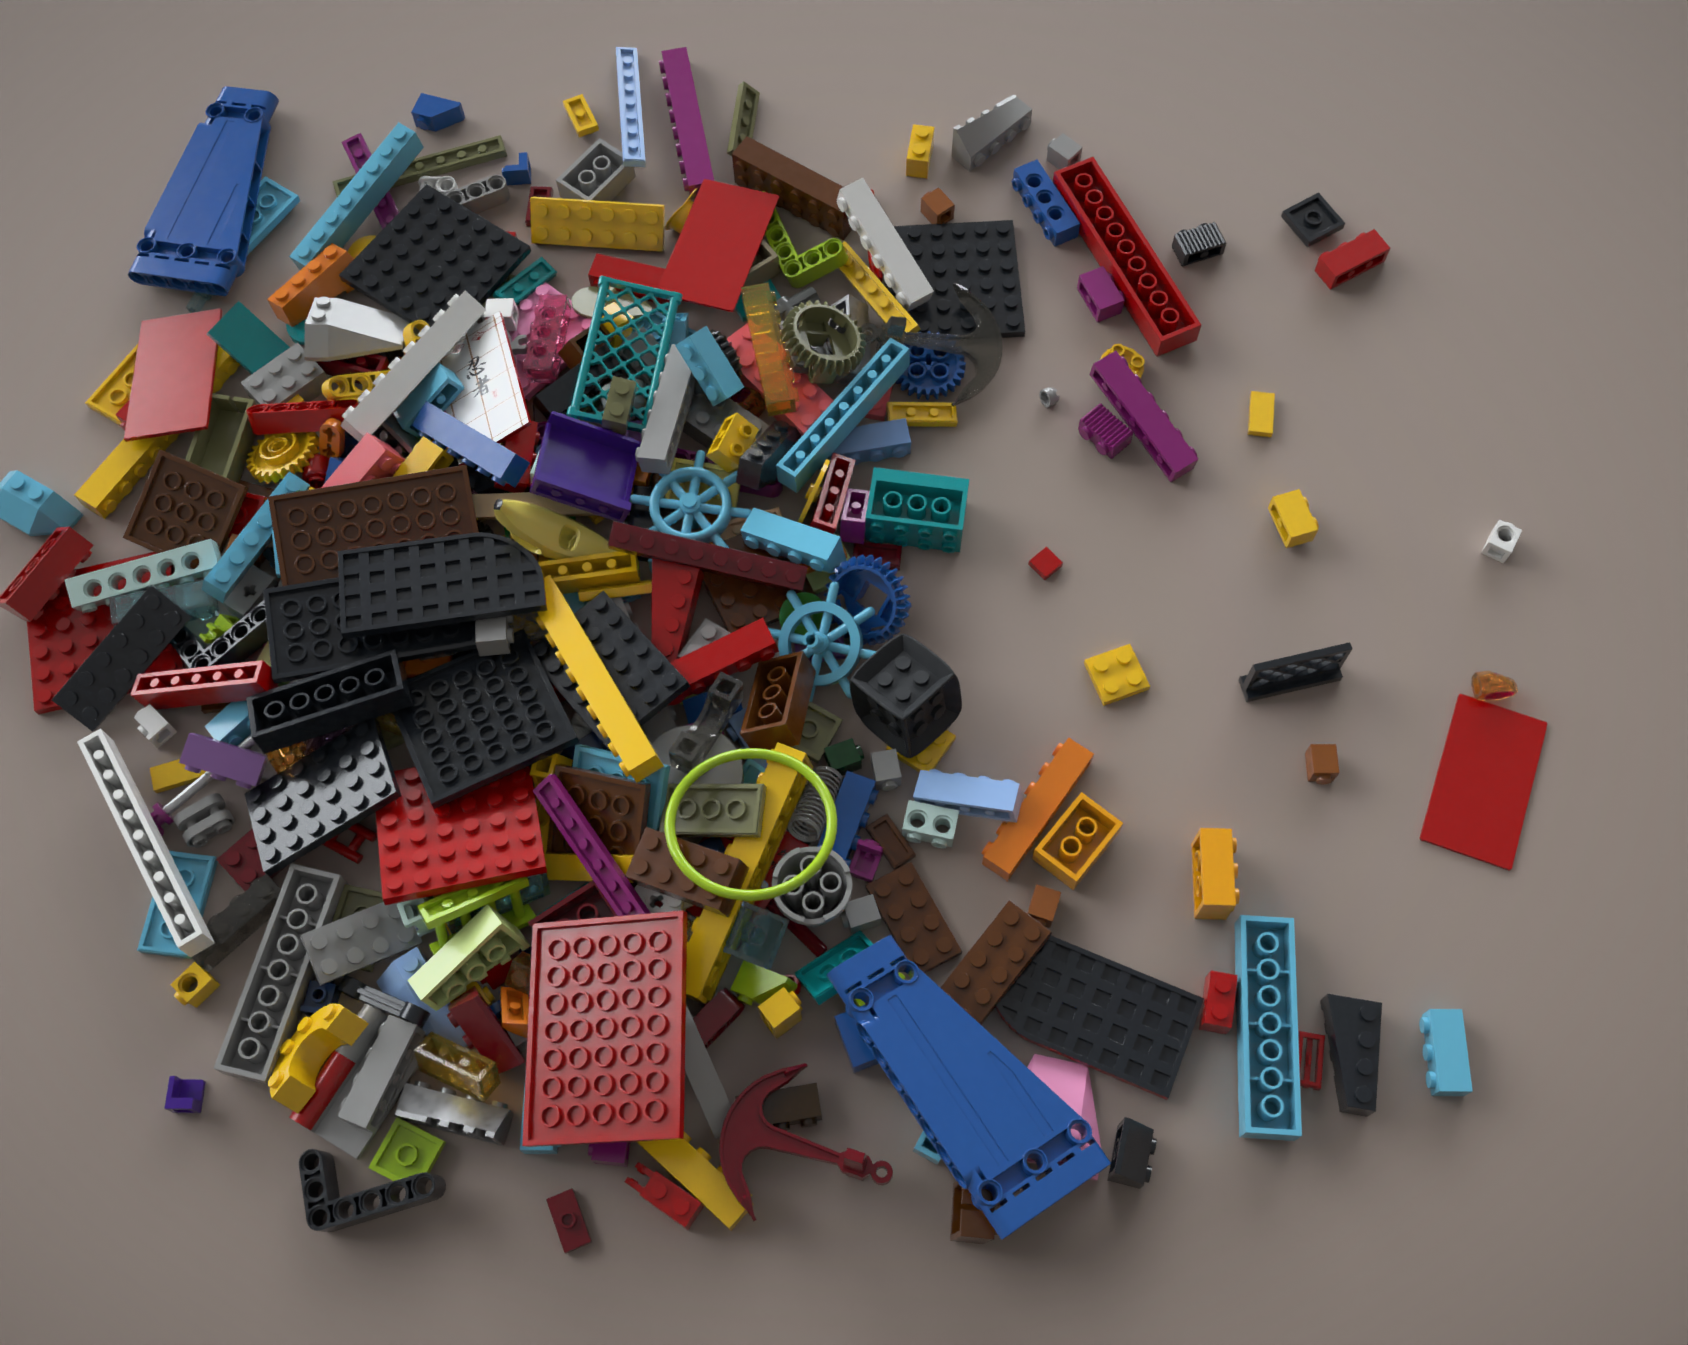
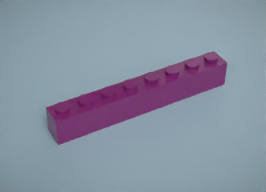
[659,47,714,199]

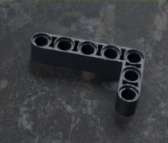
[171,600,268,668]
[299,1149,446,1232]

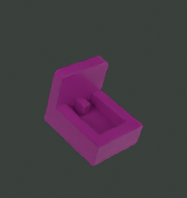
[849,839,883,883]

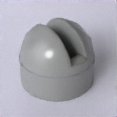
[1039,387,1060,407]

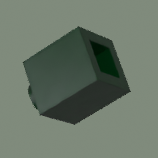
[824,738,864,779]

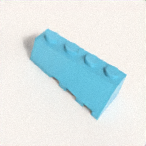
[740,508,846,573]

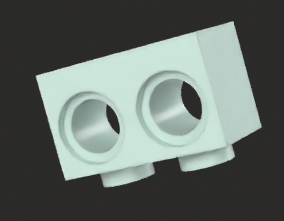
[902,800,959,848]

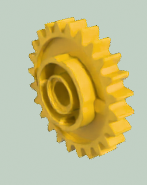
[246,432,319,484]

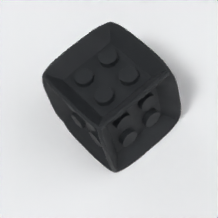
[850,634,962,758]

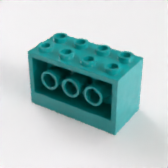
[865,467,970,553]

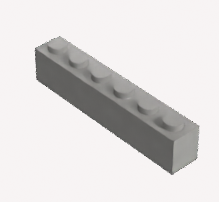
[635,344,697,474]

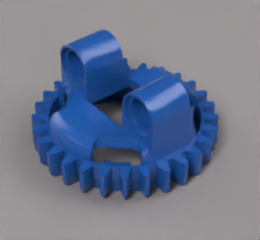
[824,555,912,646]

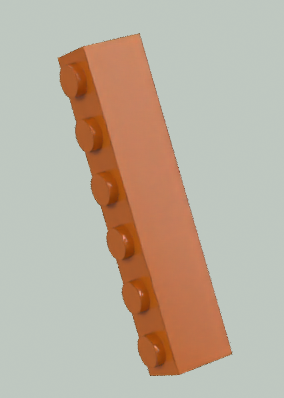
[981,737,1094,881]

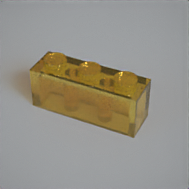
[414,1031,501,1102]

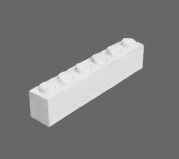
[837,178,934,312]

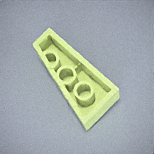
[407,904,531,1011]

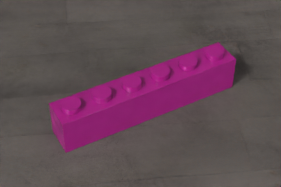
[1089,351,1198,482]

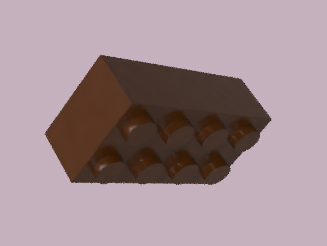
[740,651,816,750]
[625,827,749,918]

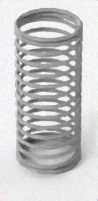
[787,766,843,842]

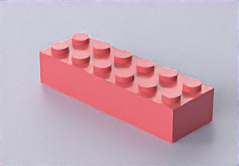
[727,321,834,436]

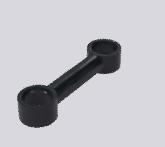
[337,975,430,1029]

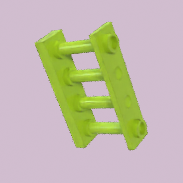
[417,877,536,955]

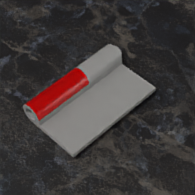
[289,1003,434,1160]

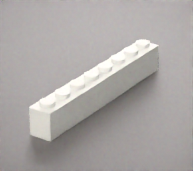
[340,290,486,442]

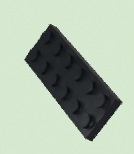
[52,585,193,732]

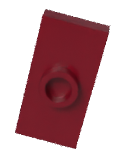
[546,1188,592,1254]

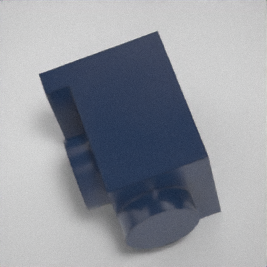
[300,980,341,1017]

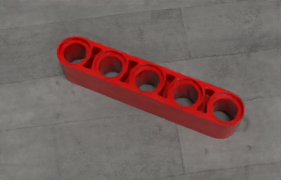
[246,399,358,435]

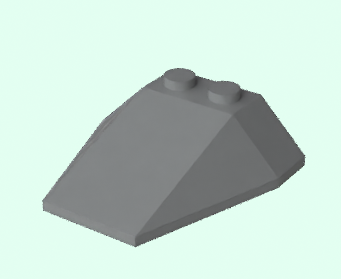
[304,296,410,361]

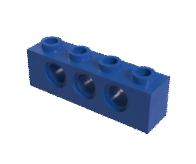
[1011,159,1080,247]

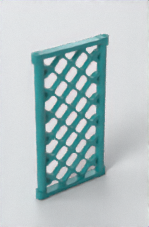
[566,276,683,433]

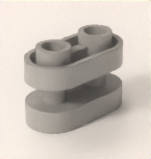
[173,793,235,848]

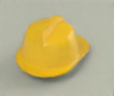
[665,189,698,234]

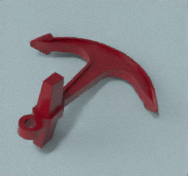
[719,1063,893,1222]

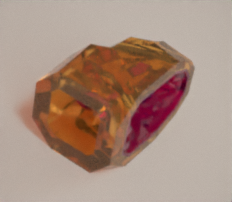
[729,387,765,418]
[1471,671,1518,701]

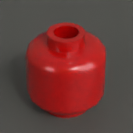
[302,453,329,489]

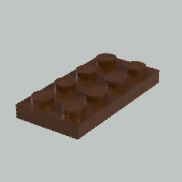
[866,862,962,973]

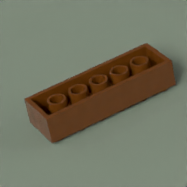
[732,136,852,240]

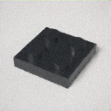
[1281,192,1345,248]

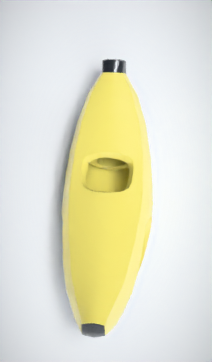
[494,499,617,560]

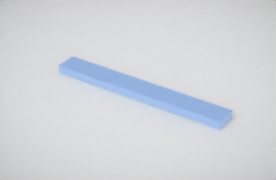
[616,47,646,167]

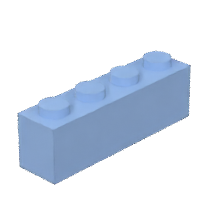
[913,769,1023,823]

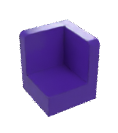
[164,1076,206,1113]

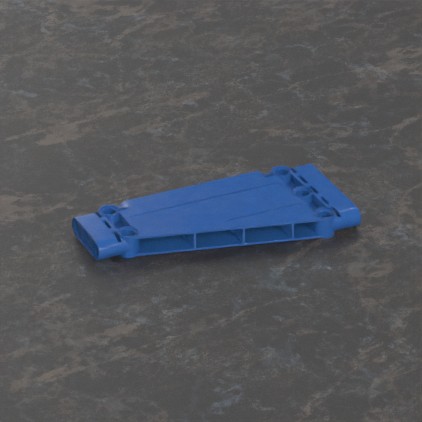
[128,86,279,296]
[827,935,1111,1240]

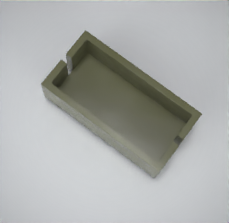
[185,393,257,483]

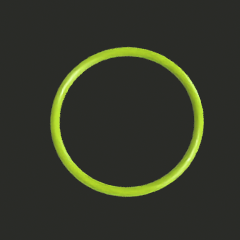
[664,748,837,901]

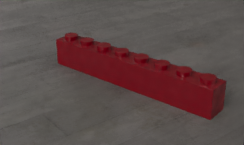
[608,521,808,593]

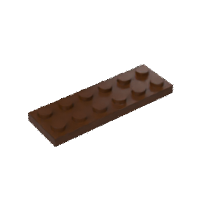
[940,900,1052,1025]

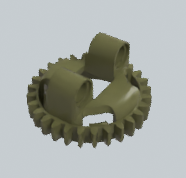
[781,300,867,384]

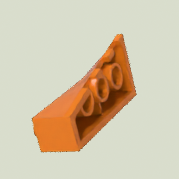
[267,243,354,327]

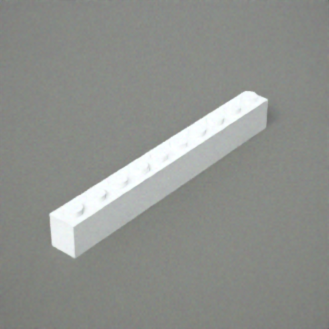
[77,728,215,957]

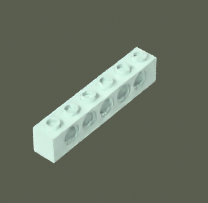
[65,539,221,613]

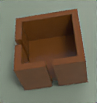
[950,1181,1000,1244]

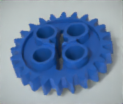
[895,331,966,400]

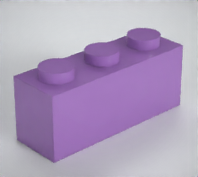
[179,733,269,789]

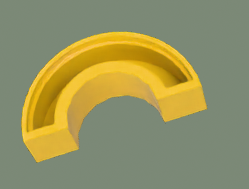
[268,1004,369,1114]

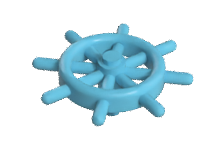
[629,450,751,548]
[768,581,877,702]

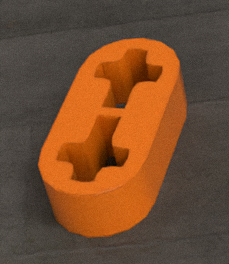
[319,418,345,459]

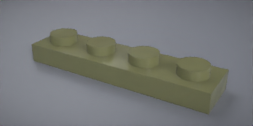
[727,81,760,156]

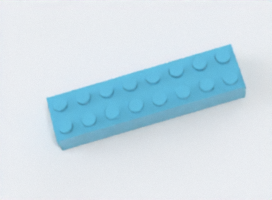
[1234,915,1302,1141]

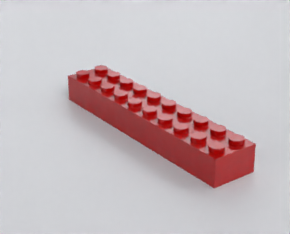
[1053,157,1201,357]

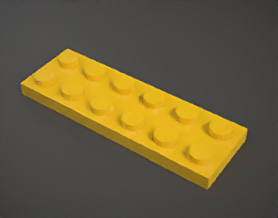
[530,197,665,252]

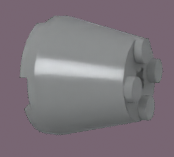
[772,846,852,928]

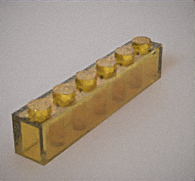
[741,283,799,417]

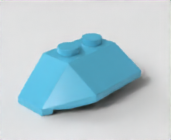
[0,470,83,536]

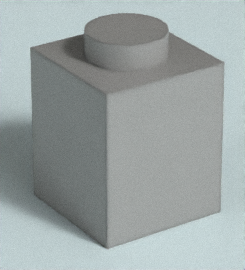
[1046,133,1083,170]
[871,749,902,791]
[840,894,881,935]

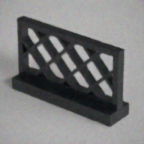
[1238,642,1352,702]

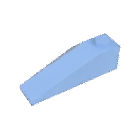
[376,947,467,1056]

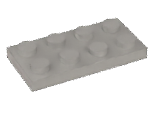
[300,902,423,986]

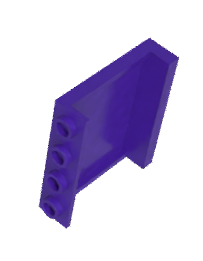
[529,411,641,523]

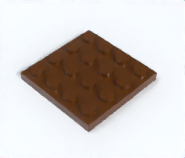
[123,450,249,569]
[702,534,818,633]
[546,764,651,888]

